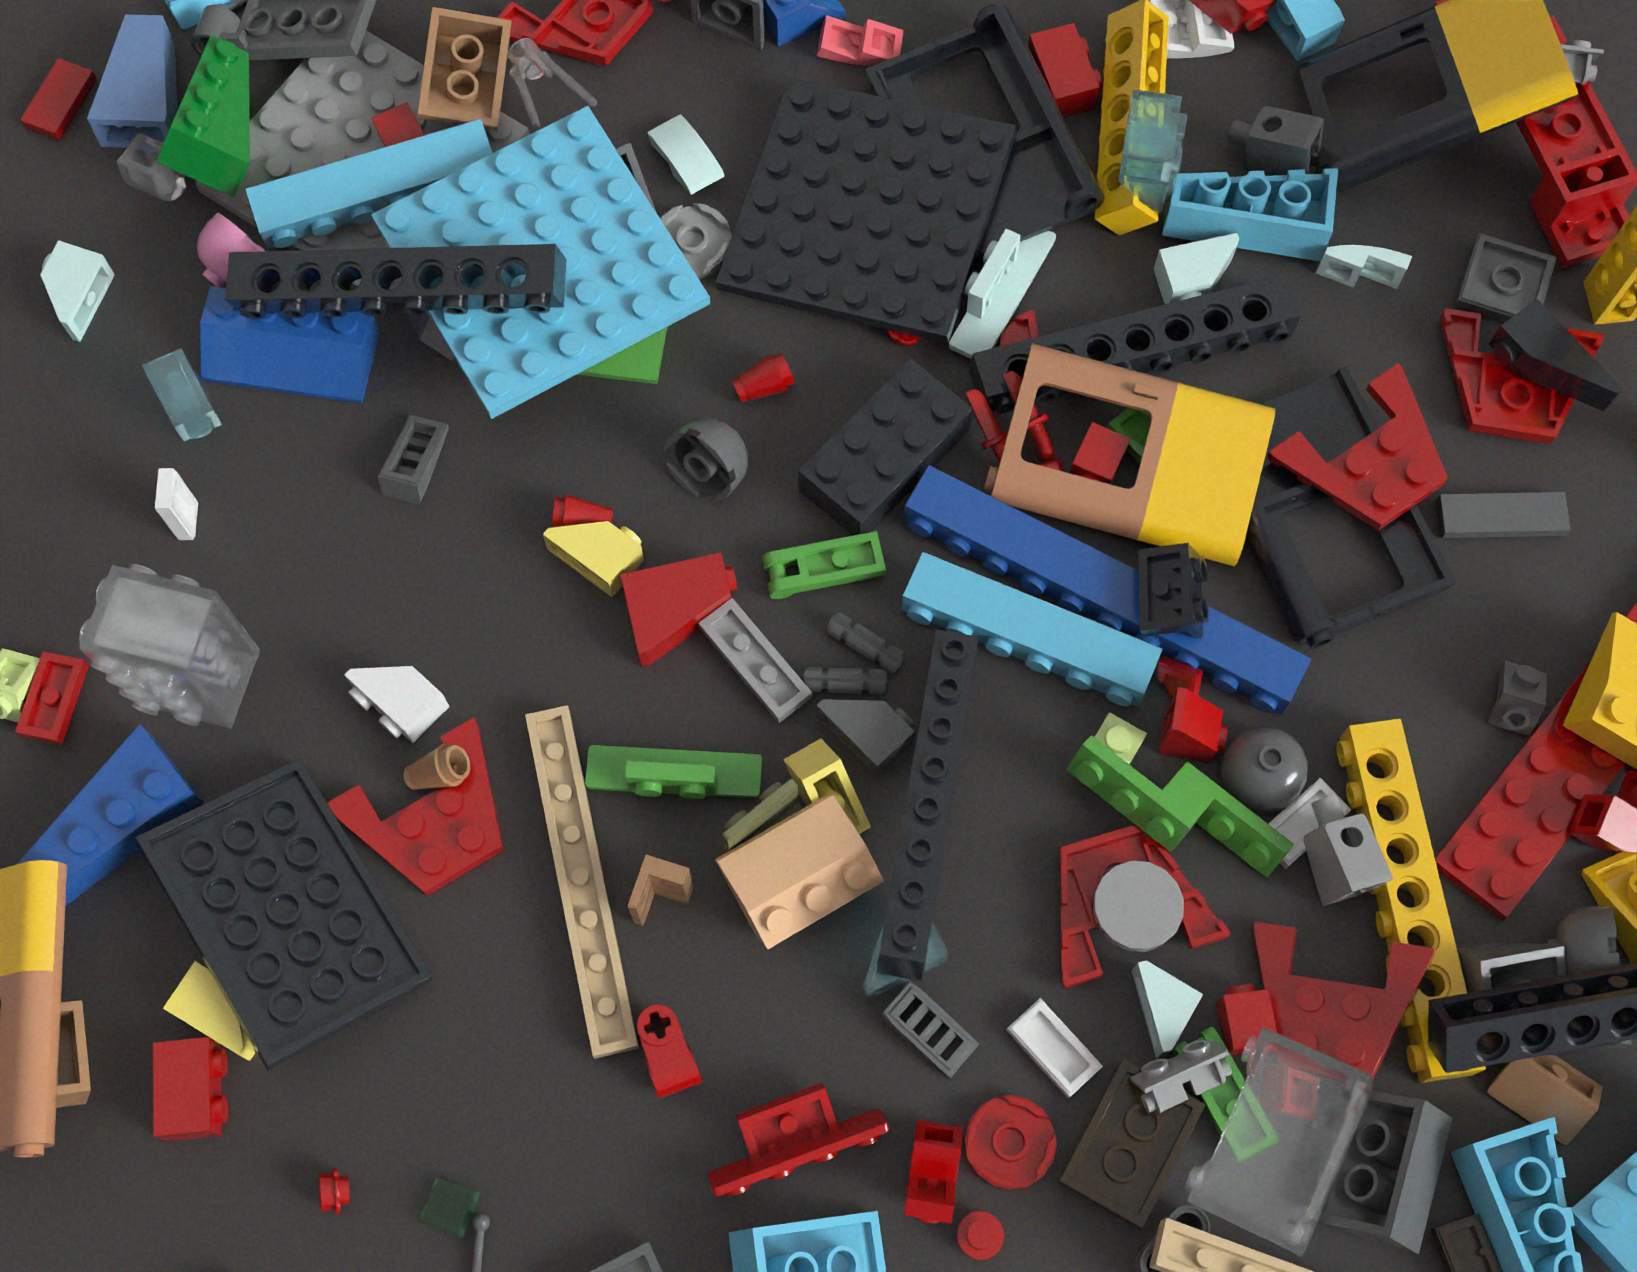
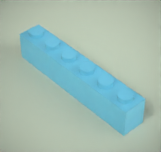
[245,119,492,248]
[901,552,1162,707]

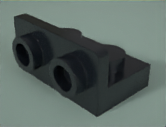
[1138,543,1209,638]

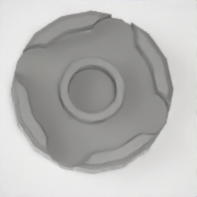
[660,203,732,279]
[1093,861,1184,952]

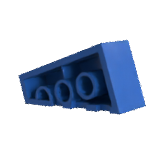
[16,724,204,906]

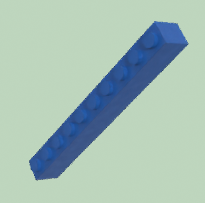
[903,465,1312,715]

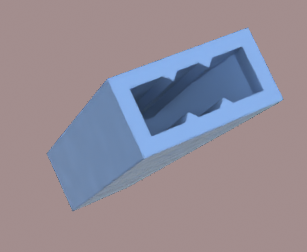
[87,14,178,149]

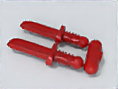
[965,371,1063,471]

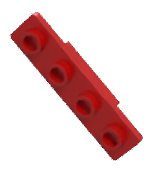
[707,1082,890,1197]

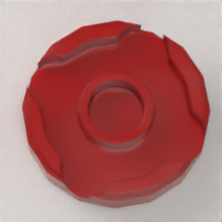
[964,1095,1057,1190]

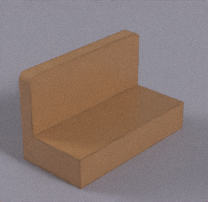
[628,855,694,926]
[1488,1054,1603,1145]

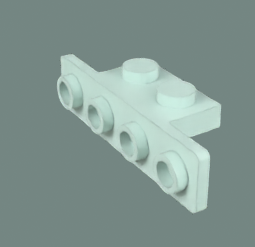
[949,229,1056,359]

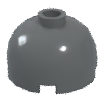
[664,417,748,503]
[1217,726,1308,816]
[1547,906,1620,975]

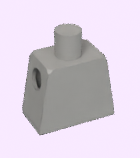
[1303,795,1394,906]

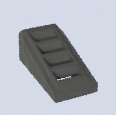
[378,414,449,505]
[881,981,979,1079]

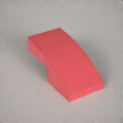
[816,15,904,67]

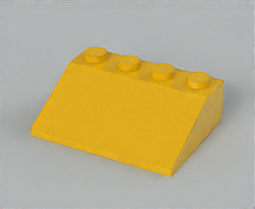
[1563,612,1637,769]

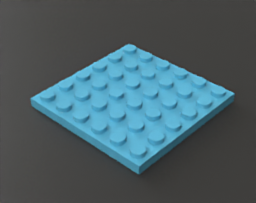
[371,106,710,419]

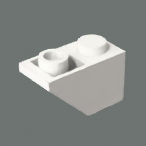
[344,666,449,743]

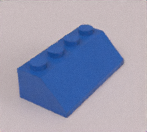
[200,286,380,404]

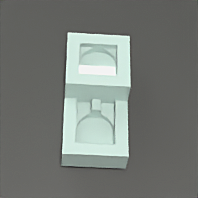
[647,114,724,195]
[1316,245,1412,289]

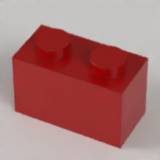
[1028,23,1102,117]
[153,1037,228,1141]

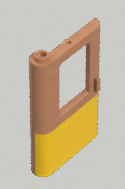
[984,343,1275,567]
[0,860,67,1158]

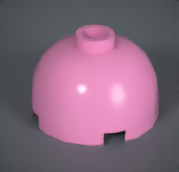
[197,213,265,288]

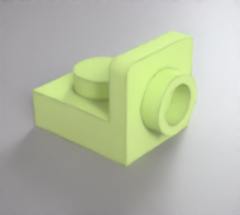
[0,648,40,722]
[1095,712,1147,765]

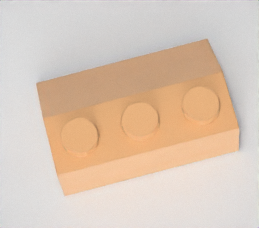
[715,793,884,949]

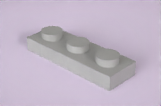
[698,598,812,723]

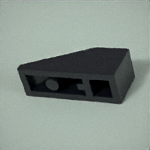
[1488,299,1624,411]

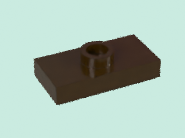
[1431,1214,1502,1272]

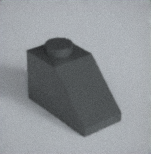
[816,699,915,778]

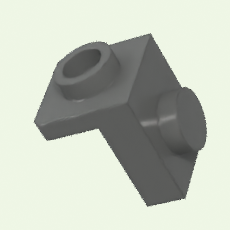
[1488,661,1547,736]

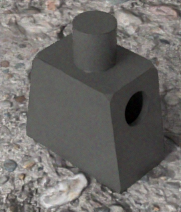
[1227,106,1324,176]

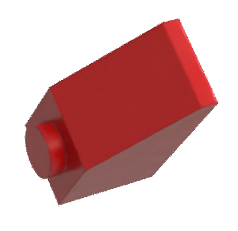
[1158,687,1228,764]

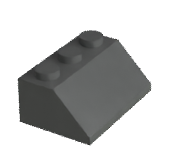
[1309,1086,1453,1254]

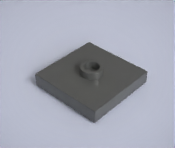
[1455,233,1557,322]

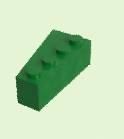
[156,34,250,197]

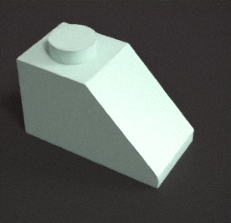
[1153,233,1239,304]
[40,240,115,342]

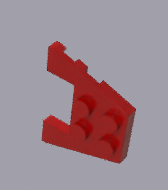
[497,0,653,66]
[1440,308,1604,444]
[1267,363,1448,531]
[327,717,504,896]
[1059,824,1230,989]
[1254,922,1435,1080]

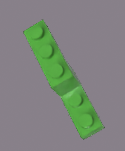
[1066,735,1294,878]

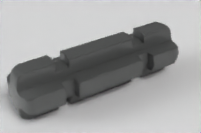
[827,612,905,673]
[803,667,887,695]

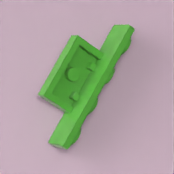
[585,745,762,799]

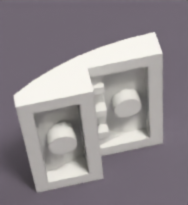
[1148,0,1234,59]

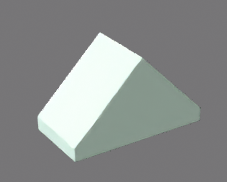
[1132,961,1203,1058]

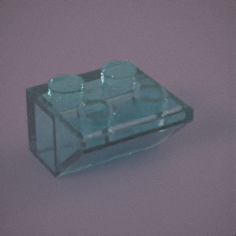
[1118,89,1187,212]

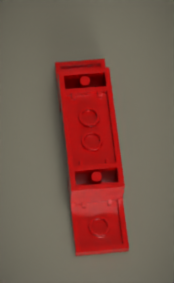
[1433,0,1637,269]

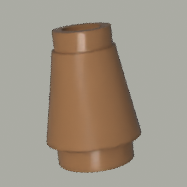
[404,744,470,790]

